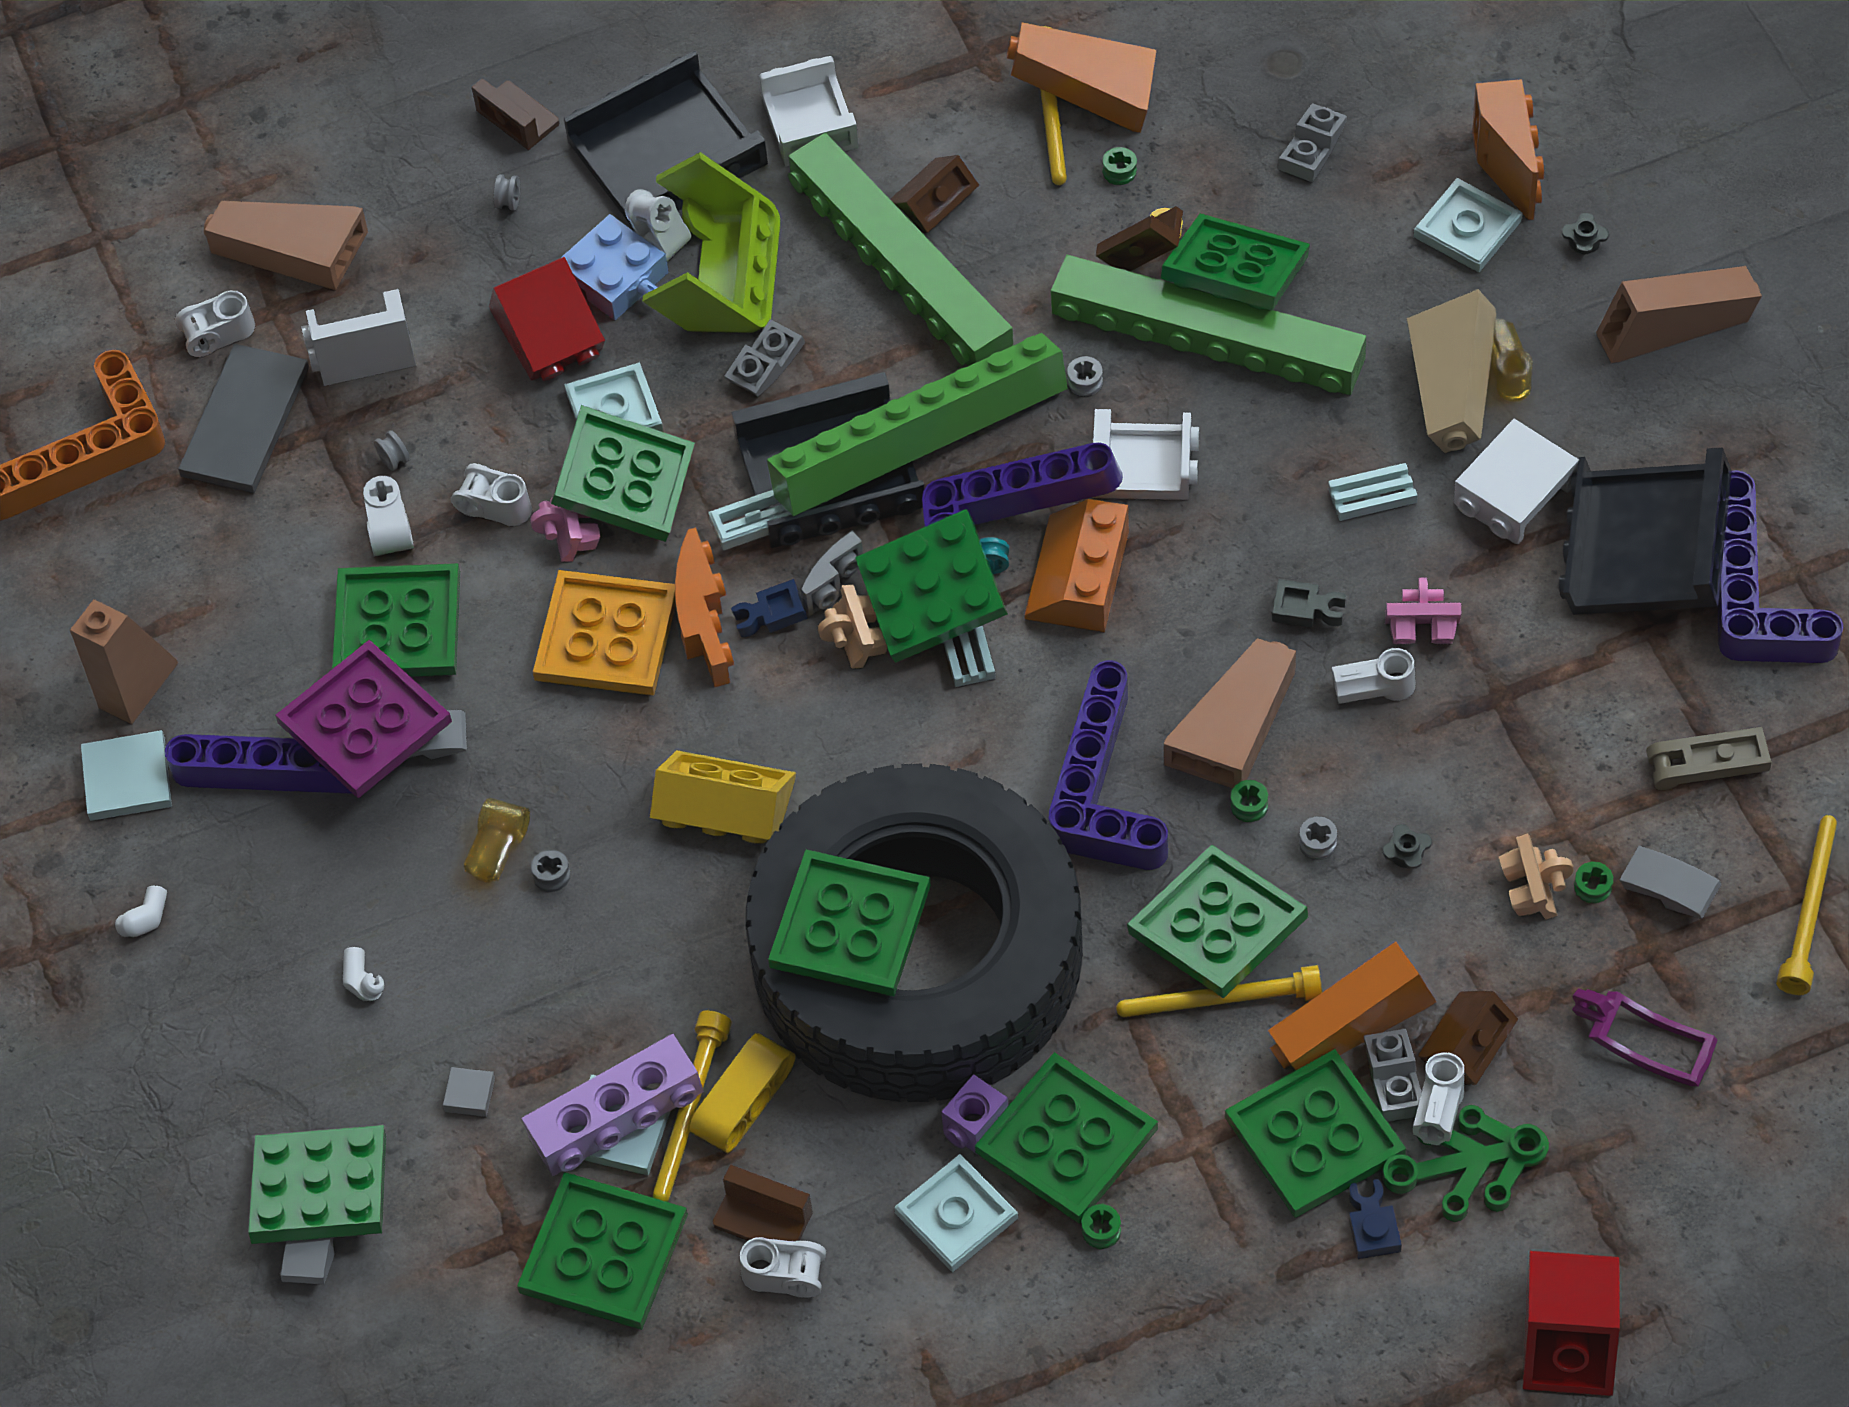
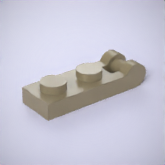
[1646,727,1772,790]

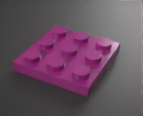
[275,640,452,798]

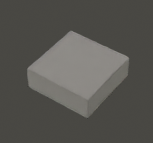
[443,1067,495,1117]

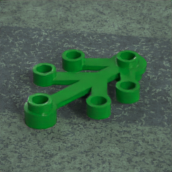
[1383,1105,1549,1222]

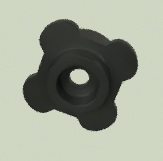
[1562,213,1609,254]
[1383,824,1432,869]

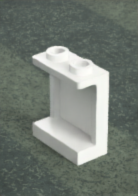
[759,56,859,167]
[301,289,416,386]
[1092,409,1199,500]
[1454,419,1579,544]

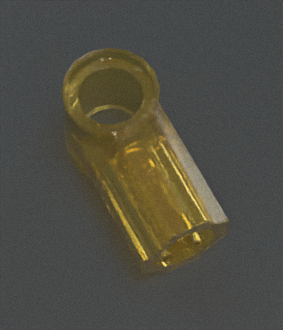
[1490,319,1533,401]
[464,797,530,883]

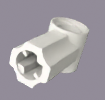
[1332,648,1416,704]
[1413,1053,1464,1145]

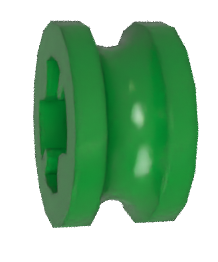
[1102,147,1137,185]
[1231,780,1268,823]
[1574,861,1613,903]
[1081,1204,1121,1249]

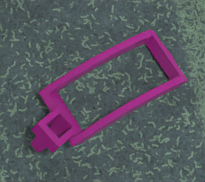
[1572,988,1718,1087]

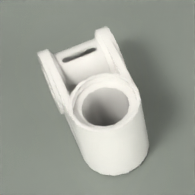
[625,189,691,262]
[175,290,255,357]
[451,463,532,526]
[363,476,414,556]
[740,1237,826,1298]

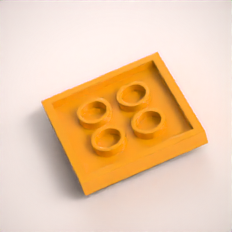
[533,570,676,696]

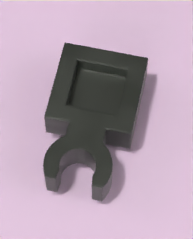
[1272,579,1346,627]

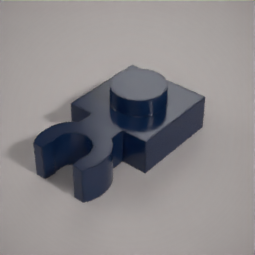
[731,579,808,637]
[1349,1179,1402,1259]

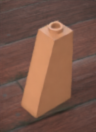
[204,201,368,290]
[1596,266,1762,363]
[70,599,178,724]
[1164,638,1296,788]

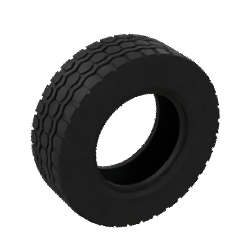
[745,763,1083,1102]

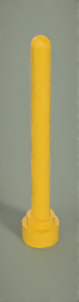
[1040,26,1067,185]
[1776,815,1837,995]
[1116,965,1322,1017]
[653,1010,732,1202]

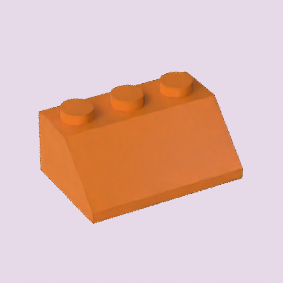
[1025,499,1129,632]

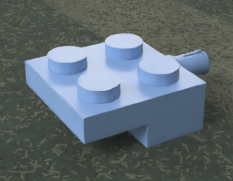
[561,214,669,320]

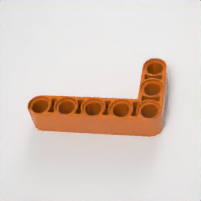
[0,350,165,521]

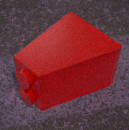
[489,257,605,381]
[1523,1251,1620,1396]

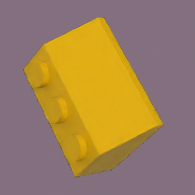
[650,750,796,843]

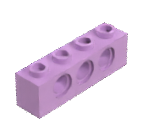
[522,1034,704,1176]

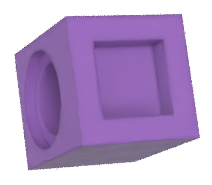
[941,1074,1008,1153]

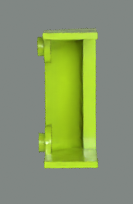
[642,152,780,333]

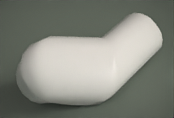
[115,886,167,937]
[343,947,385,1001]

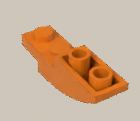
[675,527,734,687]

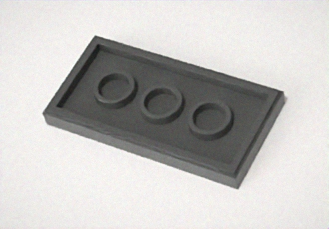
[178,344,309,493]

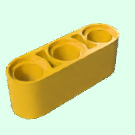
[689,1033,795,1153]

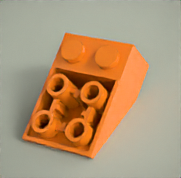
[1472,79,1544,220]

